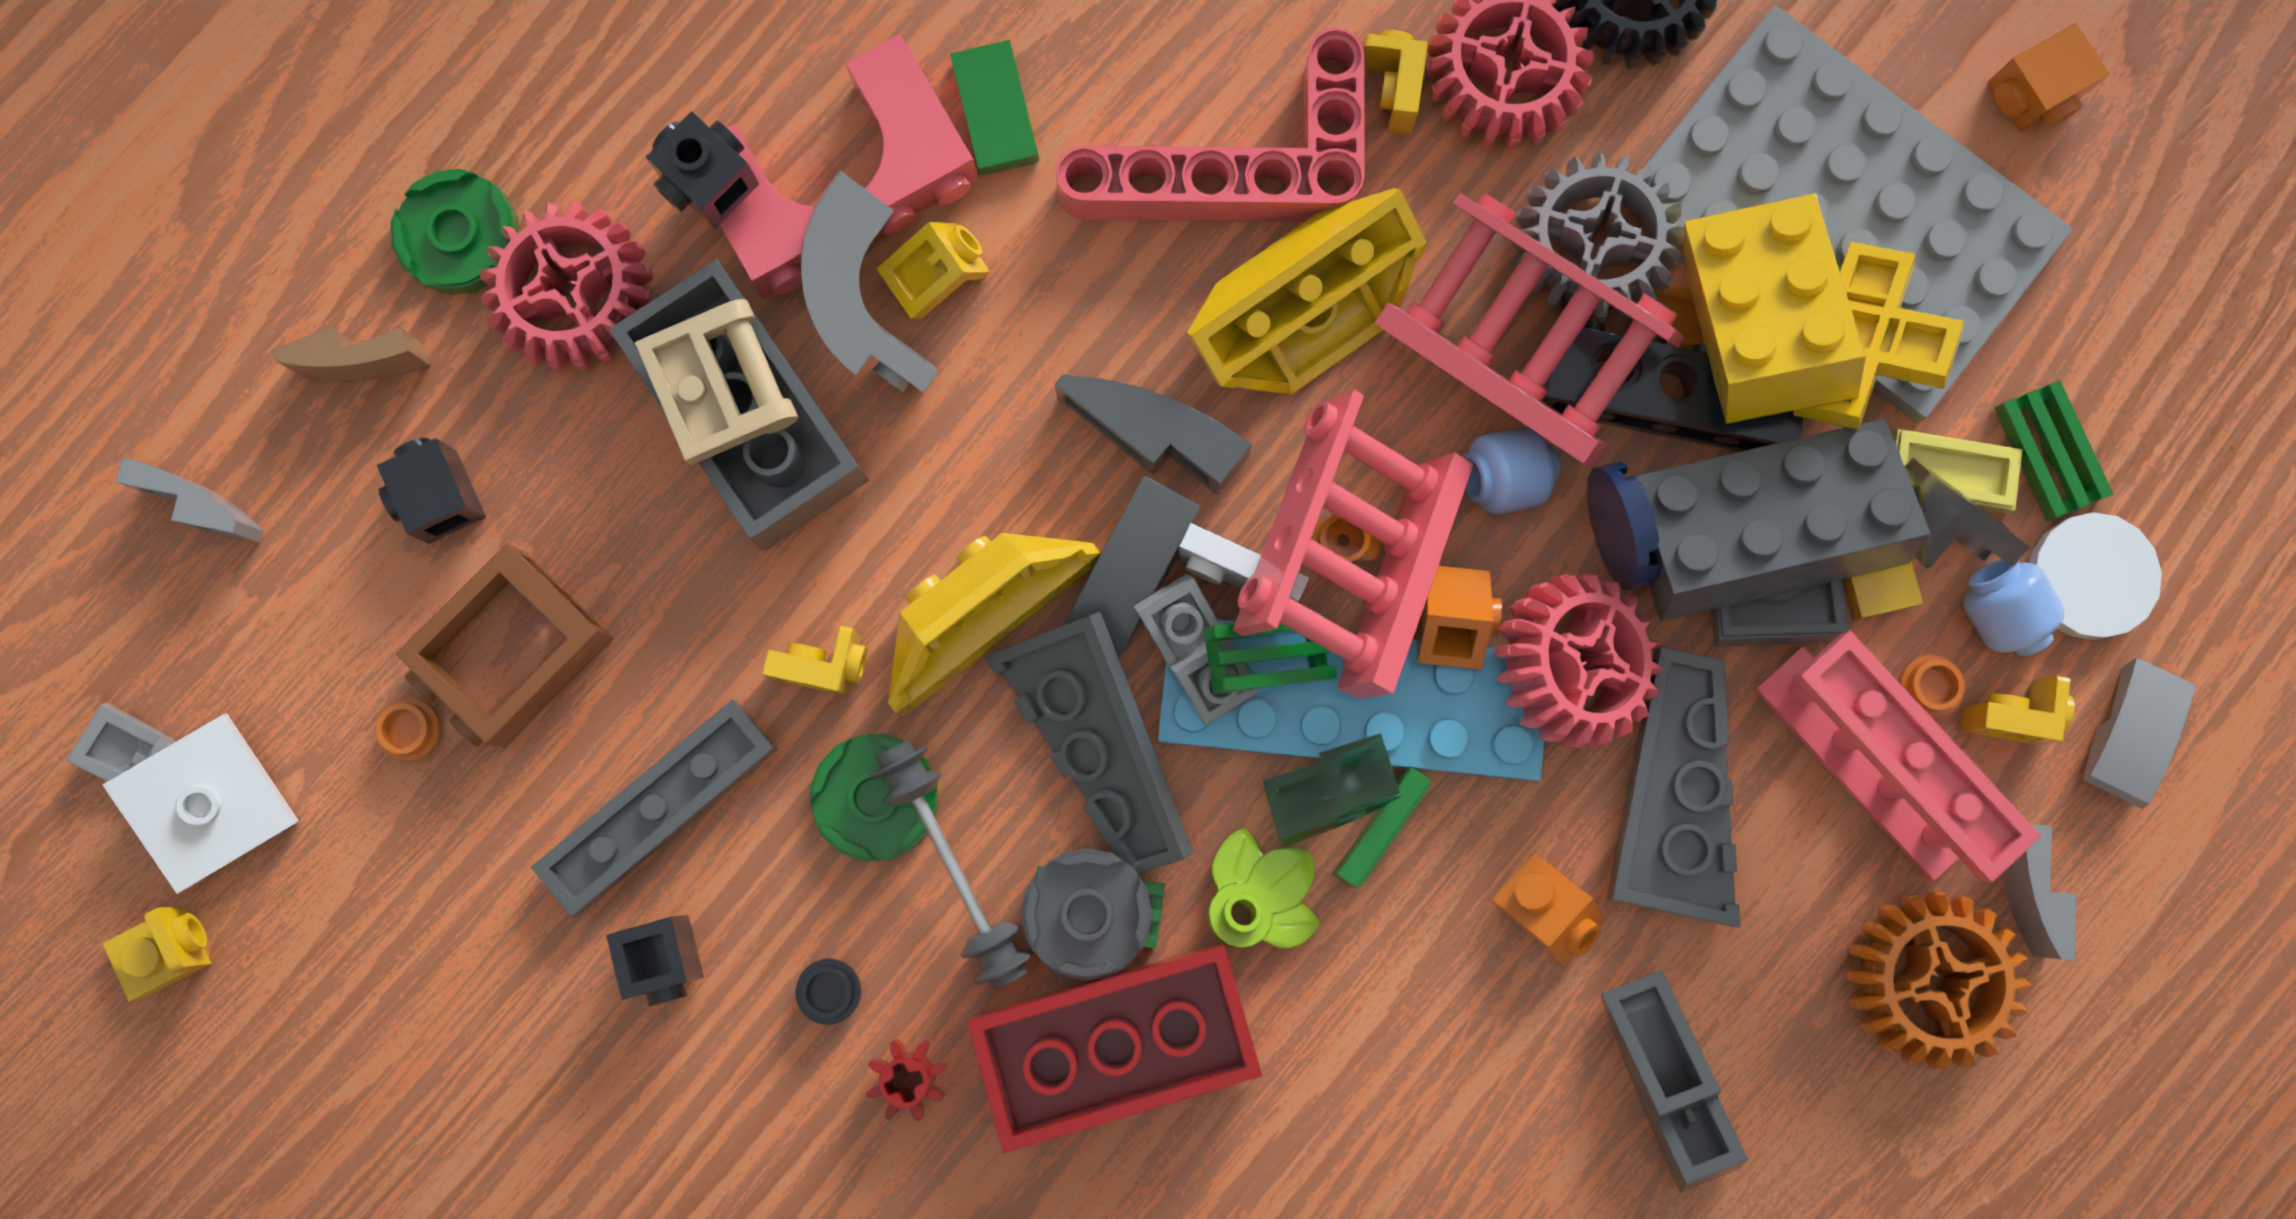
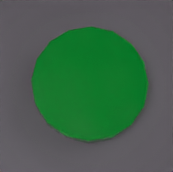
[390,169,519,295]
[810,734,939,861]

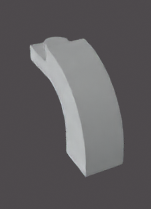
[801,170,938,393]

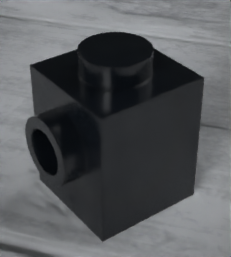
[376,438,486,544]
[606,915,704,1007]

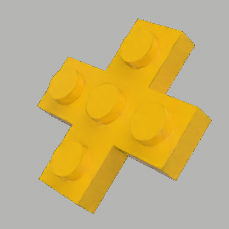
[1794,242,1964,430]

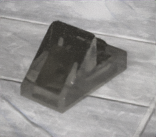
[1905,457,2030,568]

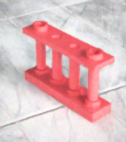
[1374,192,1685,467]
[1233,390,1474,699]
[1753,631,2041,882]

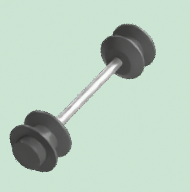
[869,739,1033,990]

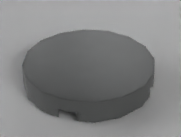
[1022,848,1153,981]

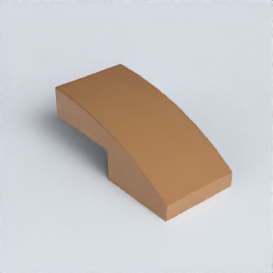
[272,327,431,382]

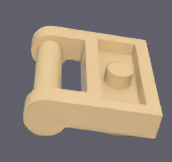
[635,299,798,465]

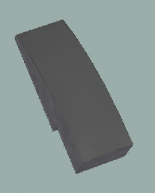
[1054,375,1252,495]
[1065,475,1201,661]
[1601,970,1748,1193]

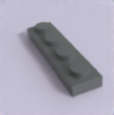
[531,699,778,917]

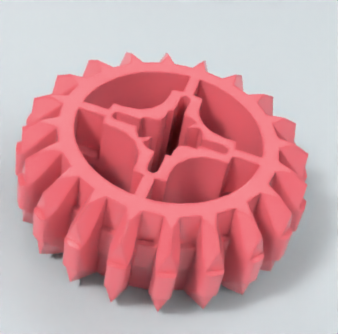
[1424,0,1594,150]
[479,201,654,372]
[1492,574,1665,749]

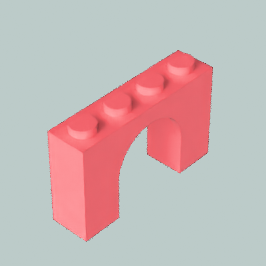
[720,34,978,298]

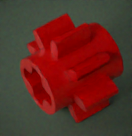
[866,1038,948,1122]

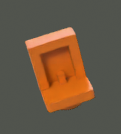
[1492,853,1605,966]

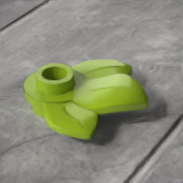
[1207,828,1320,949]

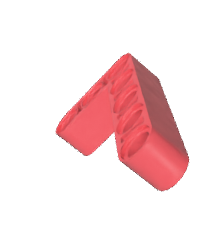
[1056,28,1365,222]

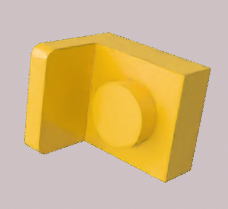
[1363,30,1428,135]
[876,222,989,319]
[762,626,868,696]
[1960,676,2075,745]
[102,906,211,1002]

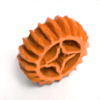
[1844,891,2033,1071]

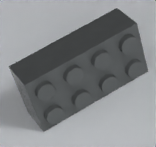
[609,258,869,551]
[1635,418,1931,622]

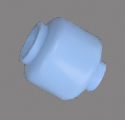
[1463,427,1560,514]
[1963,558,2065,656]

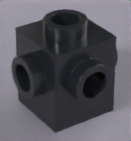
[646,111,759,229]

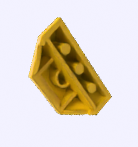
[1187,188,1427,394]
[888,533,1101,718]

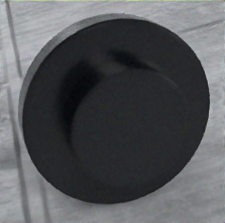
[796,958,862,1025]

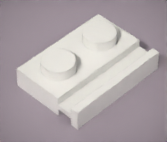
[1178,523,1309,602]

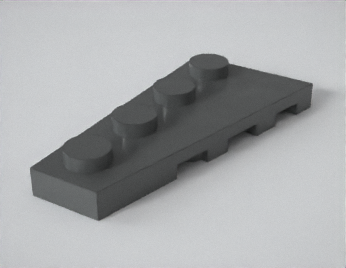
[985,612,1194,874]
[1607,647,1740,928]

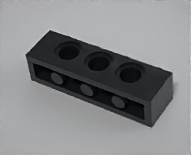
[1542,320,1803,452]

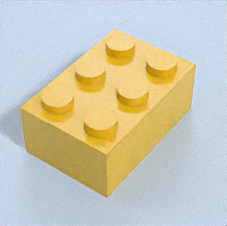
[1683,193,1866,424]

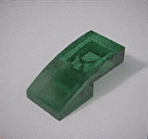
[1263,733,1401,847]

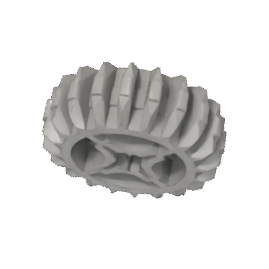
[1513,152,1684,323]

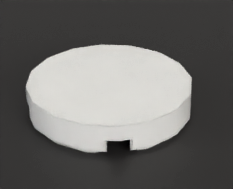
[2028,512,2162,640]

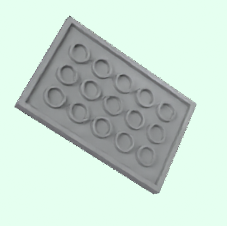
[1644,5,2073,423]

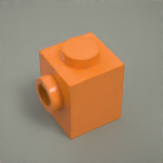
[1988,23,2110,132]
[1417,565,1502,670]

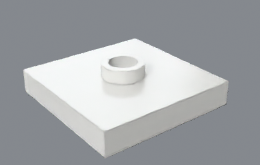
[103,713,299,894]

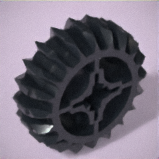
[1554,0,1717,70]

